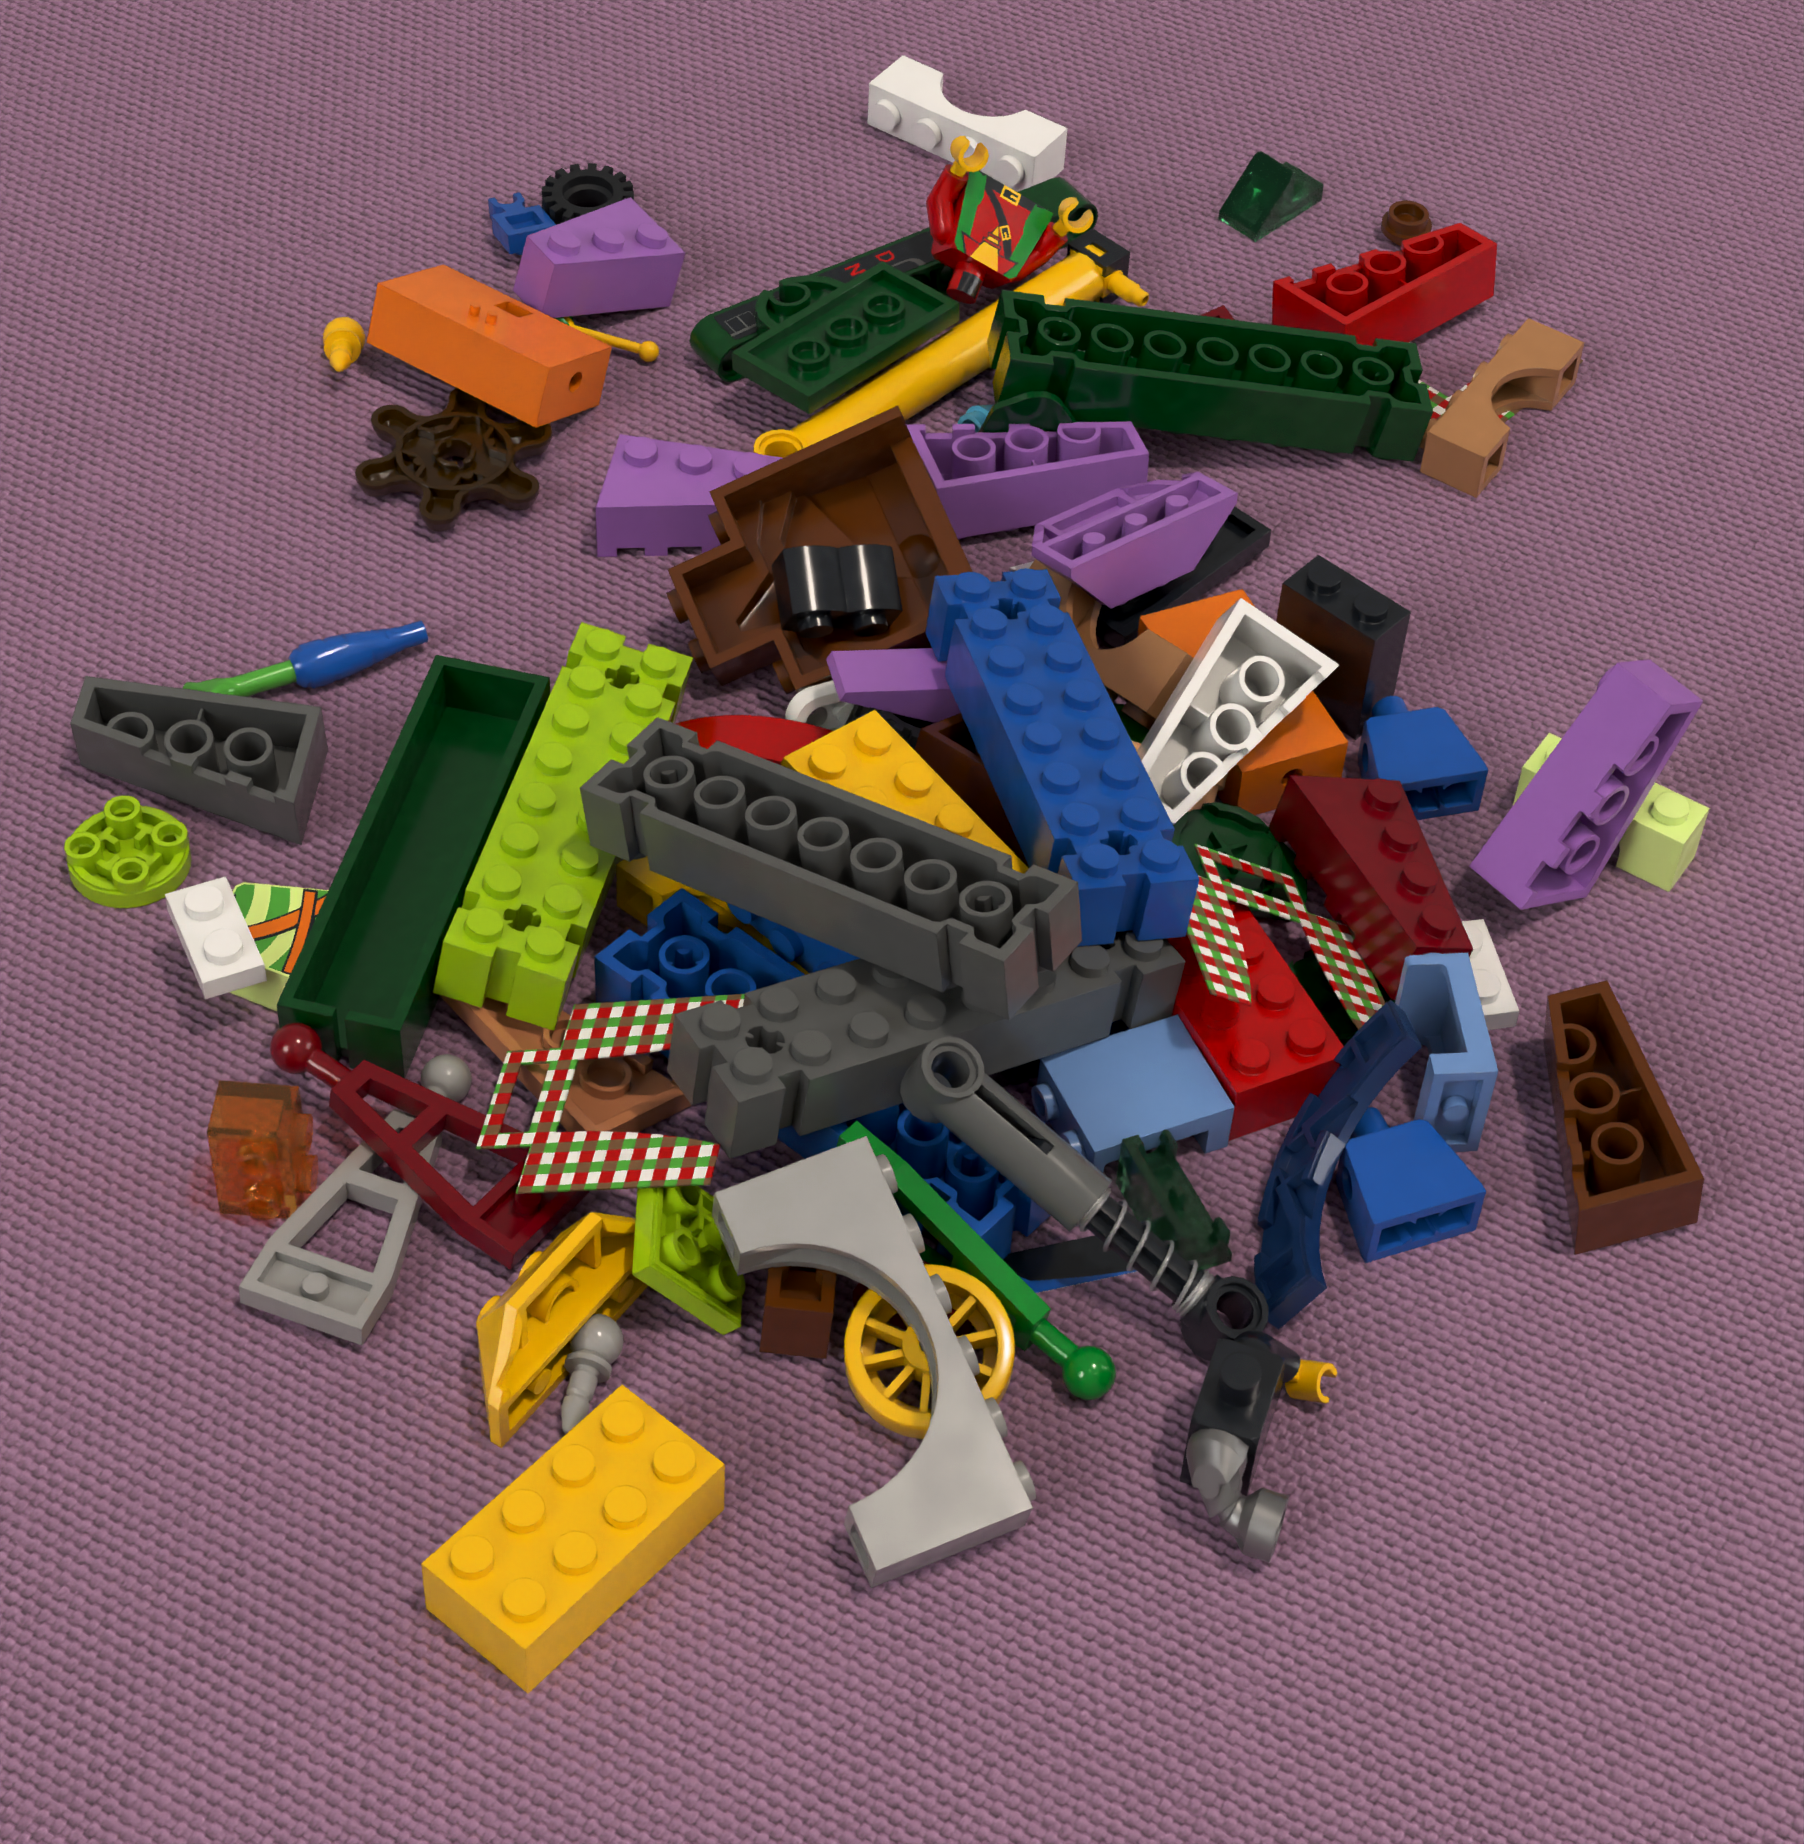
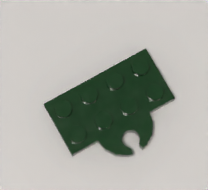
[732,261,959,414]

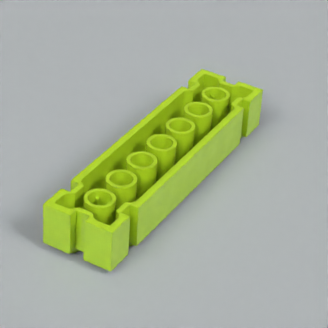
[433,622,693,1031]

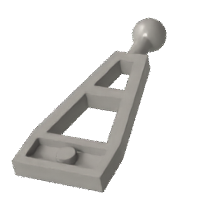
[239,1054,472,1346]

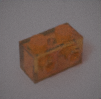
[207,1080,318,1220]

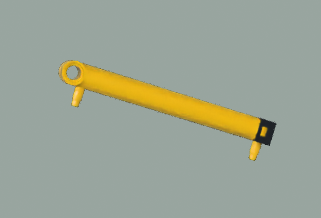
[753,228,1149,458]

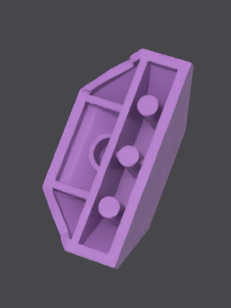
[1031,472,1238,609]

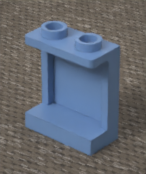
[1395,953,1498,1152]
[1031,1014,1235,1172]

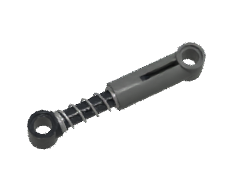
[900,1036,1268,1361]

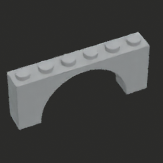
[712,1136,1036,1588]

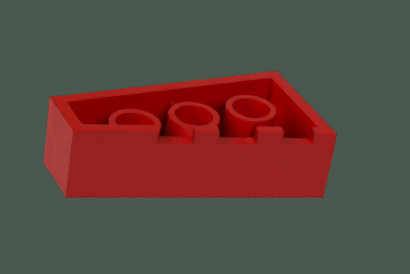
[1272,223,1497,346]

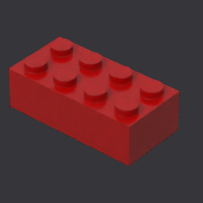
[1166,879,1344,1141]

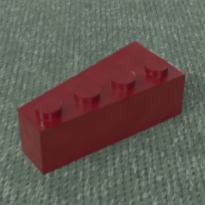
[1269,775,1473,1000]

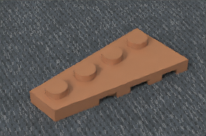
[442,996,692,1133]

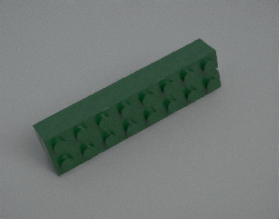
[277,655,550,1078]

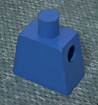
[1358,696,1488,820]
[1336,1107,1486,1263]

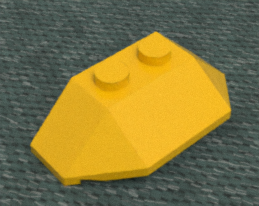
[476,1212,648,1448]

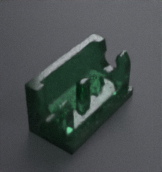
[1116,1130,1232,1271]

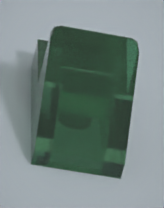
[1218,151,1324,242]

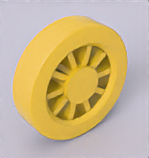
[844,1264,1015,1439]

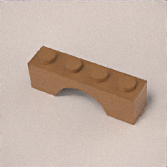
[1419,318,1585,498]
[1029,559,1193,730]

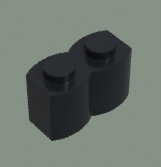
[772,544,903,638]

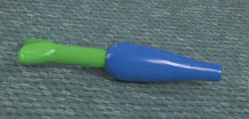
[183,620,428,697]

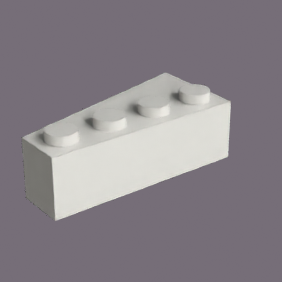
[1137,598,1339,825]

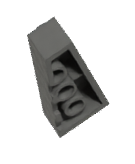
[70,676,328,845]

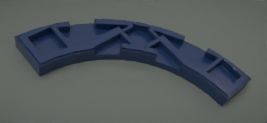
[1254,1000,1422,1330]

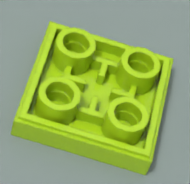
[632,1186,745,1335]

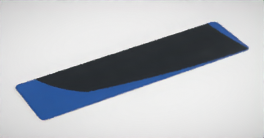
[1003,1223,1166,1293]

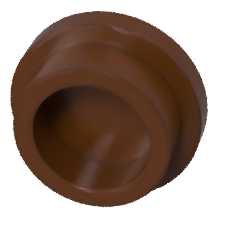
[1381,200,1432,246]

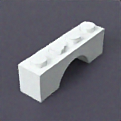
[867,55,1068,192]

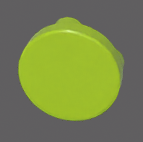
[64,795,192,908]

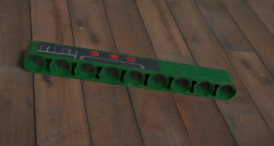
[689,177,1098,382]

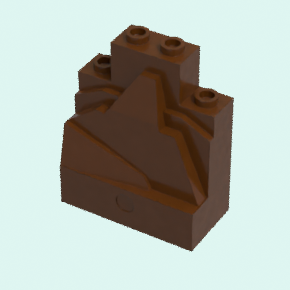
[666,406,973,695]

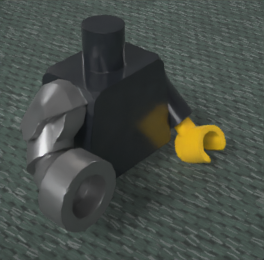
[1180,1330,1337,1563]

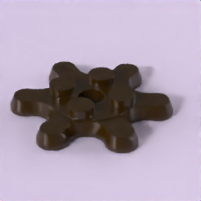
[355,388,553,532]

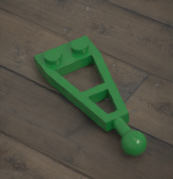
[837,1121,1116,1400]

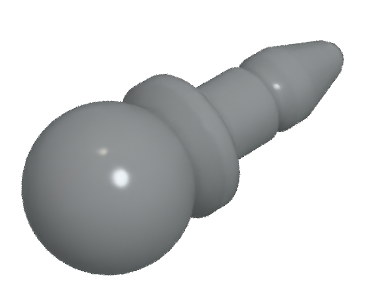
[561,1314,624,1434]

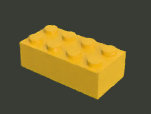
[781,710,1029,874]
[421,1385,725,1693]

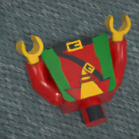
[926,136,1093,304]

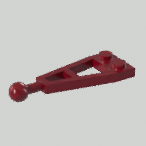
[270,1023,590,1270]

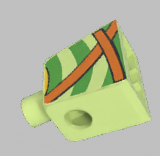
[229,882,329,1011]

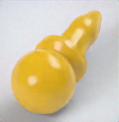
[323,317,365,372]

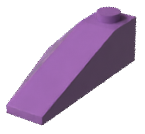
[826,648,961,723]

